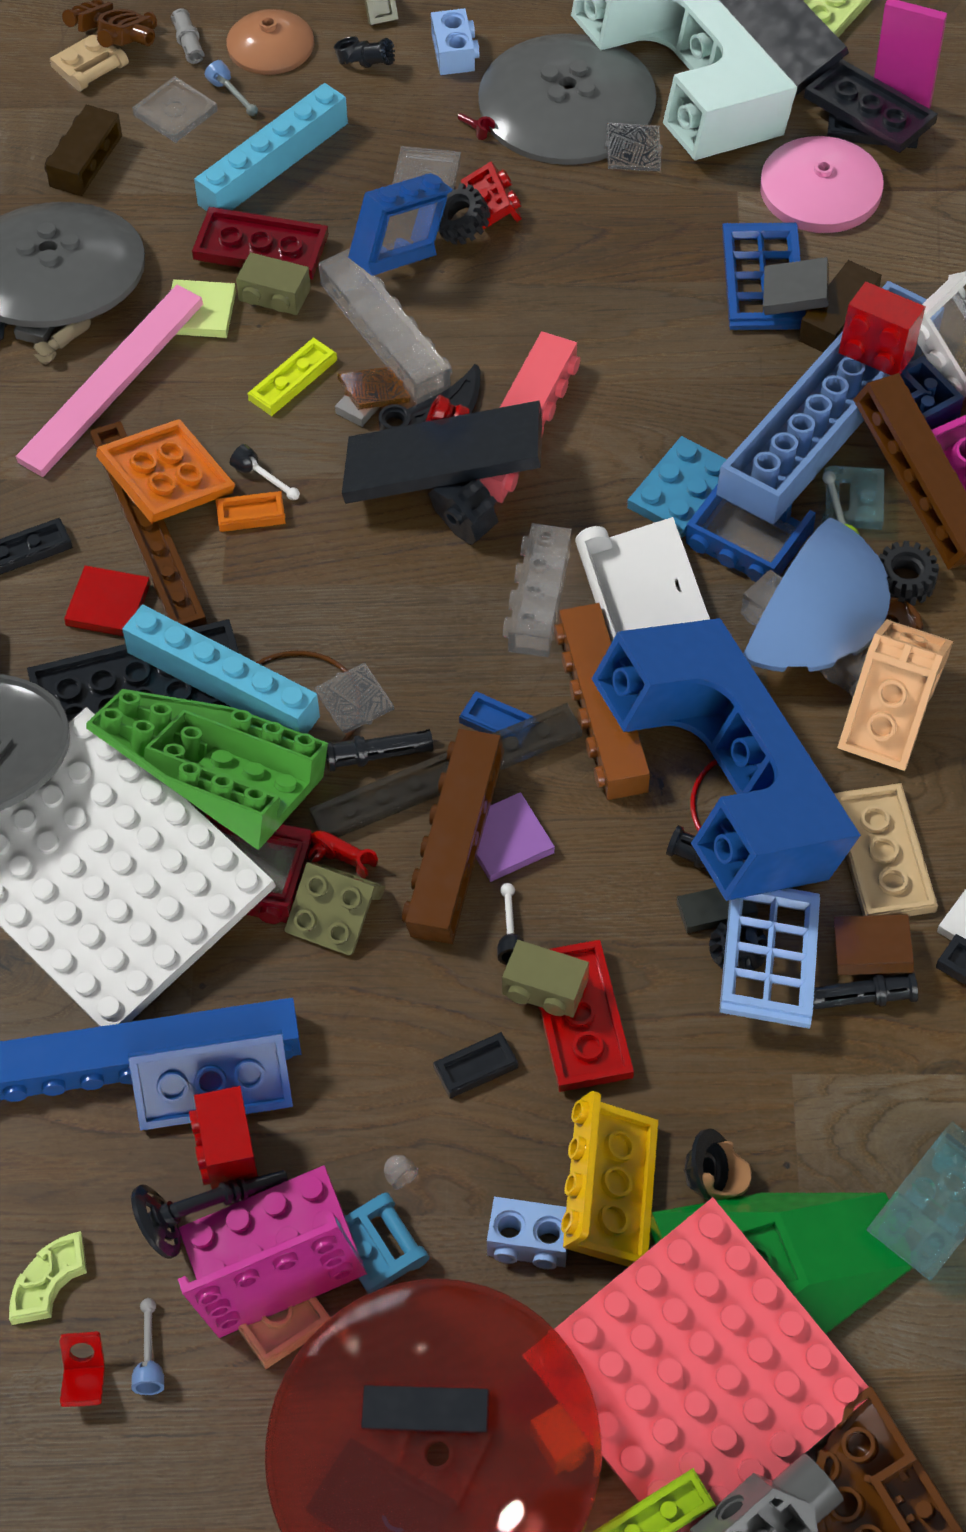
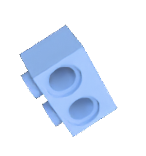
[431,8,480,75]
[487,1196,568,1269]

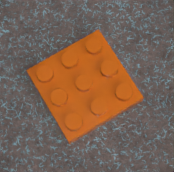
[96,419,235,523]

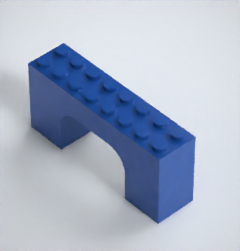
[592,618,861,901]

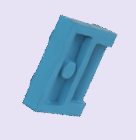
[345,1193,430,1296]

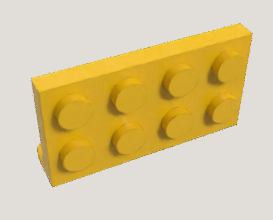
[561,1091,658,1267]

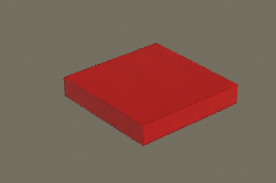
[64,565,151,636]

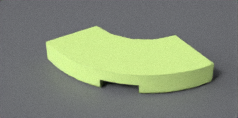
[9,1231,87,1325]

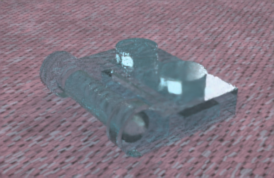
[822,466,884,530]

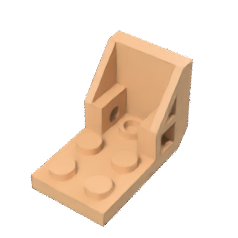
[837,619,953,771]

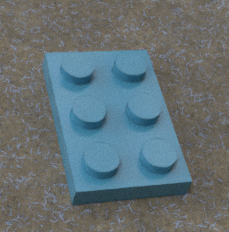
[627,436,727,537]

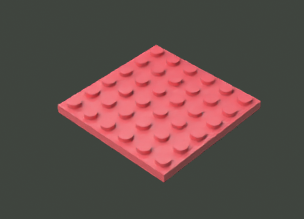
[522,1197,869,1532]

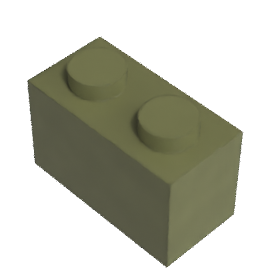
[236,252,311,315]
[502,940,589,1018]

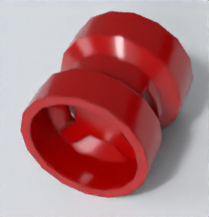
[426,395,470,422]

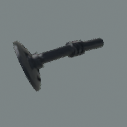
[131,1170,288,1259]

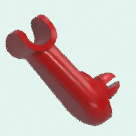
[308,831,378,878]

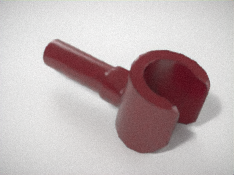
[458,113,495,140]

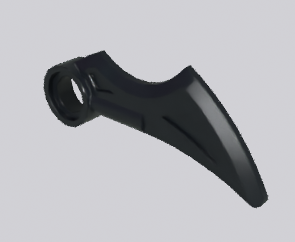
[379,364,480,431]

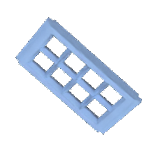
[719,888,820,1029]

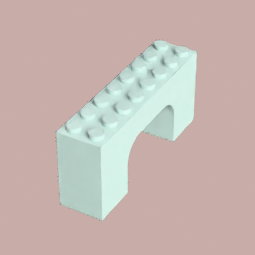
[571,0,797,160]

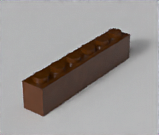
[853,373,966,570]
[402,729,504,944]

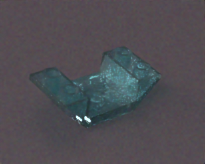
[866,1121,966,1281]

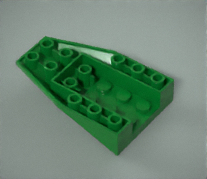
[650,1192,917,1334]

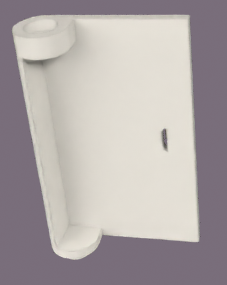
[575,517,710,643]

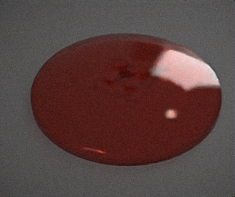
[265,1279,602,1532]

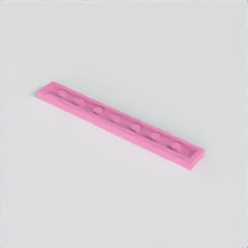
[16,285,203,477]

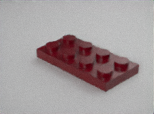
[192,207,329,279]

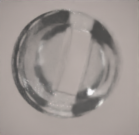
[384,1155,418,1190]

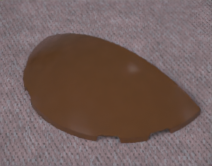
[816,1386,965,1532]

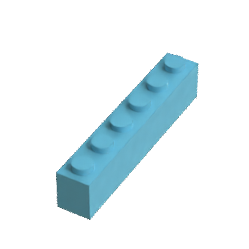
[194,83,348,211]
[122,604,320,734]

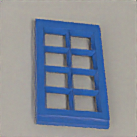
[722,223,806,330]

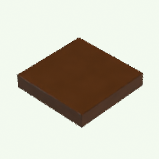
[834,914,914,975]

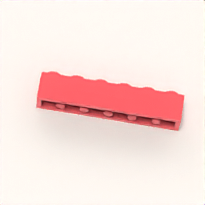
[476,331,580,503]

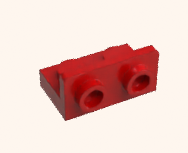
[460,161,522,229]

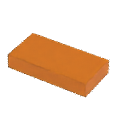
[216,491,286,532]

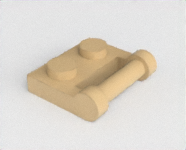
[50,31,129,91]

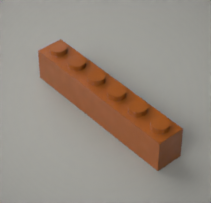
[554,603,650,800]

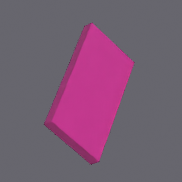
[874,0,947,109]

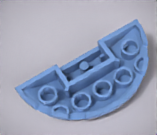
[743,517,890,672]

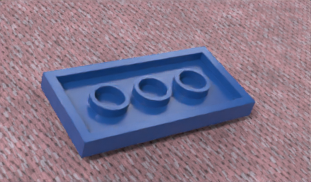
[128,1029,293,1131]

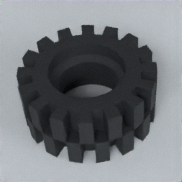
[438,183,491,245]
[879,541,939,606]

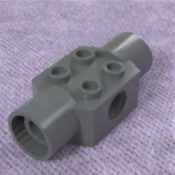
[690,1453,844,1532]

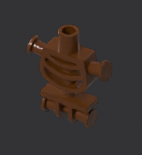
[62,0,157,48]

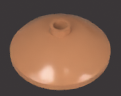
[226,9,314,75]

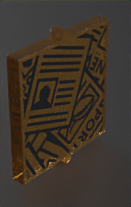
[337,367,411,410]

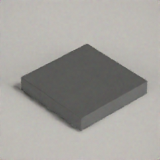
[763,257,829,315]

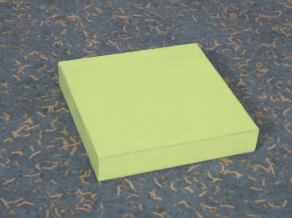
[171,279,236,338]

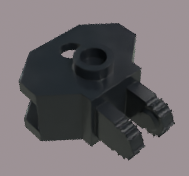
[428,479,499,545]

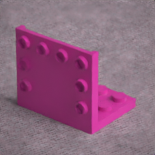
[178,1165,367,1338]

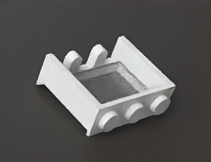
[917,271,966,397]

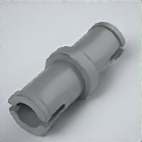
[171,9,205,64]

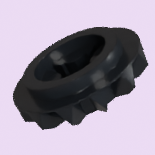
[709,922,768,971]

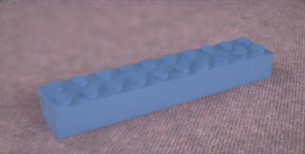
[716,281,944,525]

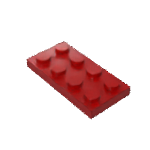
[538,940,634,1092]

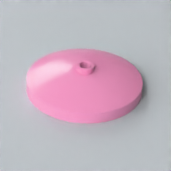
[760,136,884,233]

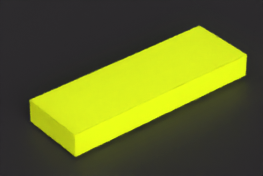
[248,337,337,416]

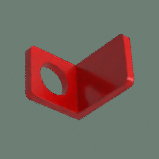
[59,1331,106,1407]

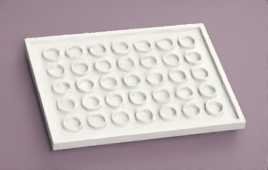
[0,707,276,1027]

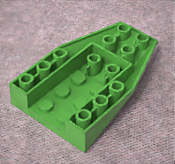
[86,689,328,850]

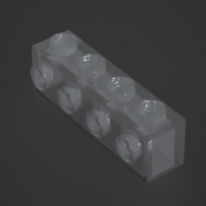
[503,523,572,657]

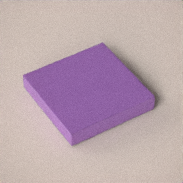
[476,792,555,882]

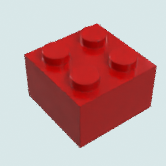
[838,281,926,375]
[189,1086,258,1189]

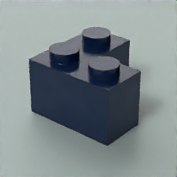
[900,356,964,430]

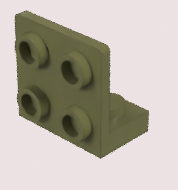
[285,862,385,955]

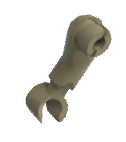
[34,319,91,364]

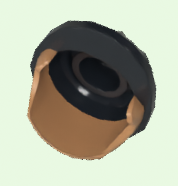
[684,1128,752,1201]

